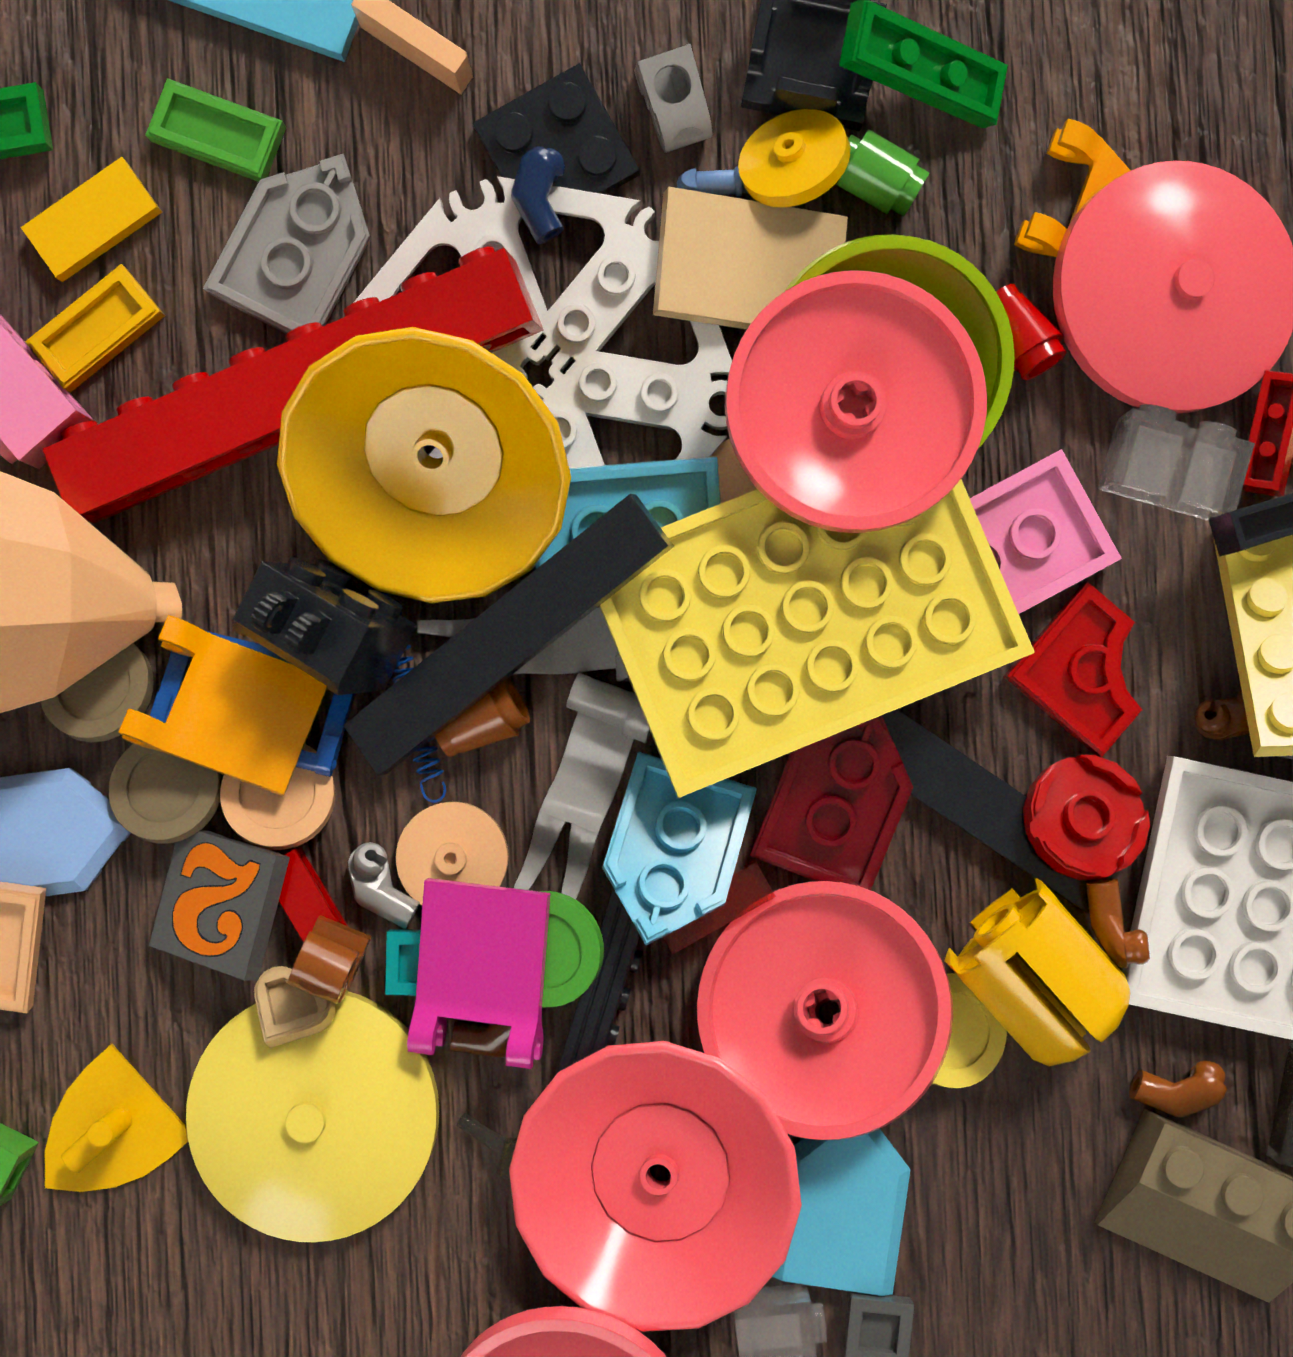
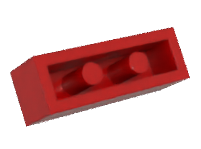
[1239,370,1293,497]
[279,847,349,942]

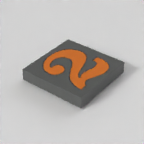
[149,829,290,981]

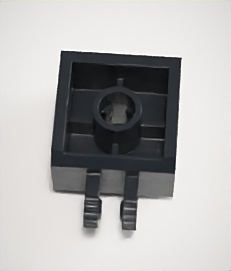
[232,557,418,695]

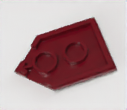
[750,715,913,890]

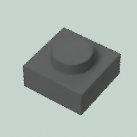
[842,1291,914,1357]

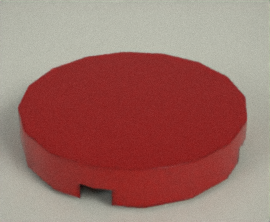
[1023,755,1150,880]

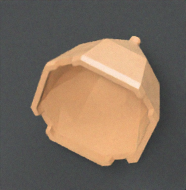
[0,471,182,713]

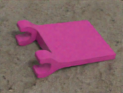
[407,878,551,1069]

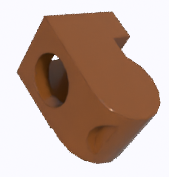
[287,915,372,1004]

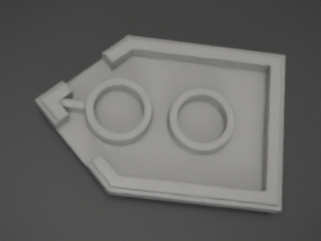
[203,154,371,334]

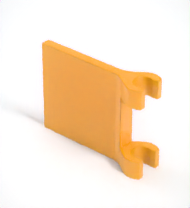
[119,615,328,796]

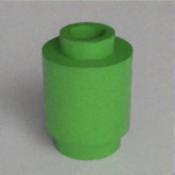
[837,129,930,217]

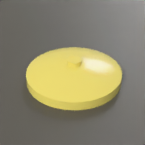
[186,992,439,1242]

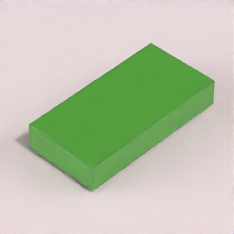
[145,78,286,182]

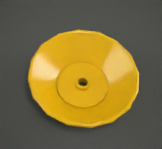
[277,327,571,603]

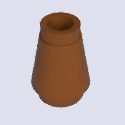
[435,679,530,757]

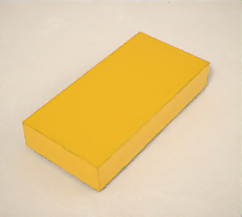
[21,157,162,282]
[25,264,165,393]

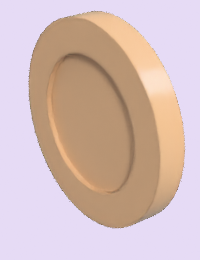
[220,744,335,850]
[396,802,509,905]

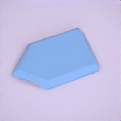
[0,768,131,896]

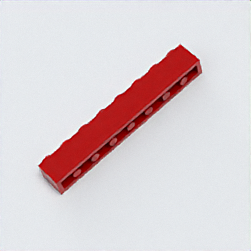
[43,246,544,523]

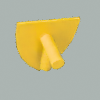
[45,1044,188,1192]

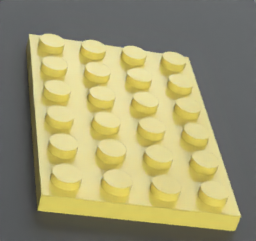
[600,479,1035,798]

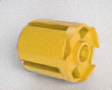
[944,878,1131,1066]

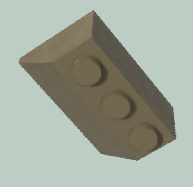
[1095,1108,1293,1303]

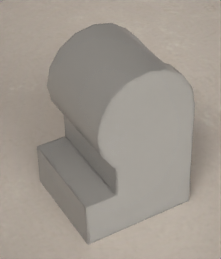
[634,44,713,153]

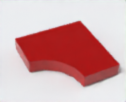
[1003,582,1142,757]

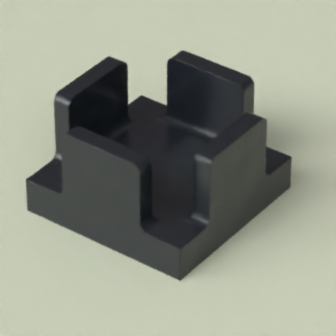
[741,0,887,131]

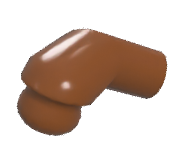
[1086,878,1150,969]
[1129,1061,1227,1117]

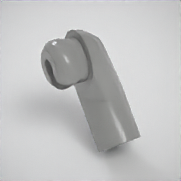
[348,842,420,930]

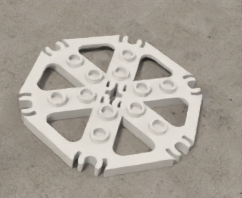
[353,176,732,468]

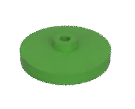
[539,891,604,1007]

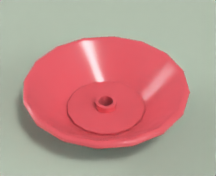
[509,1041,802,1332]

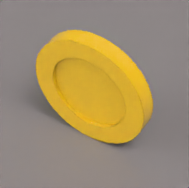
[738,109,850,207]

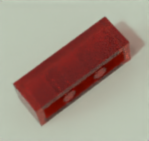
[663,860,776,954]

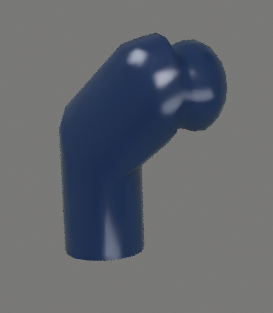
[511,147,565,244]

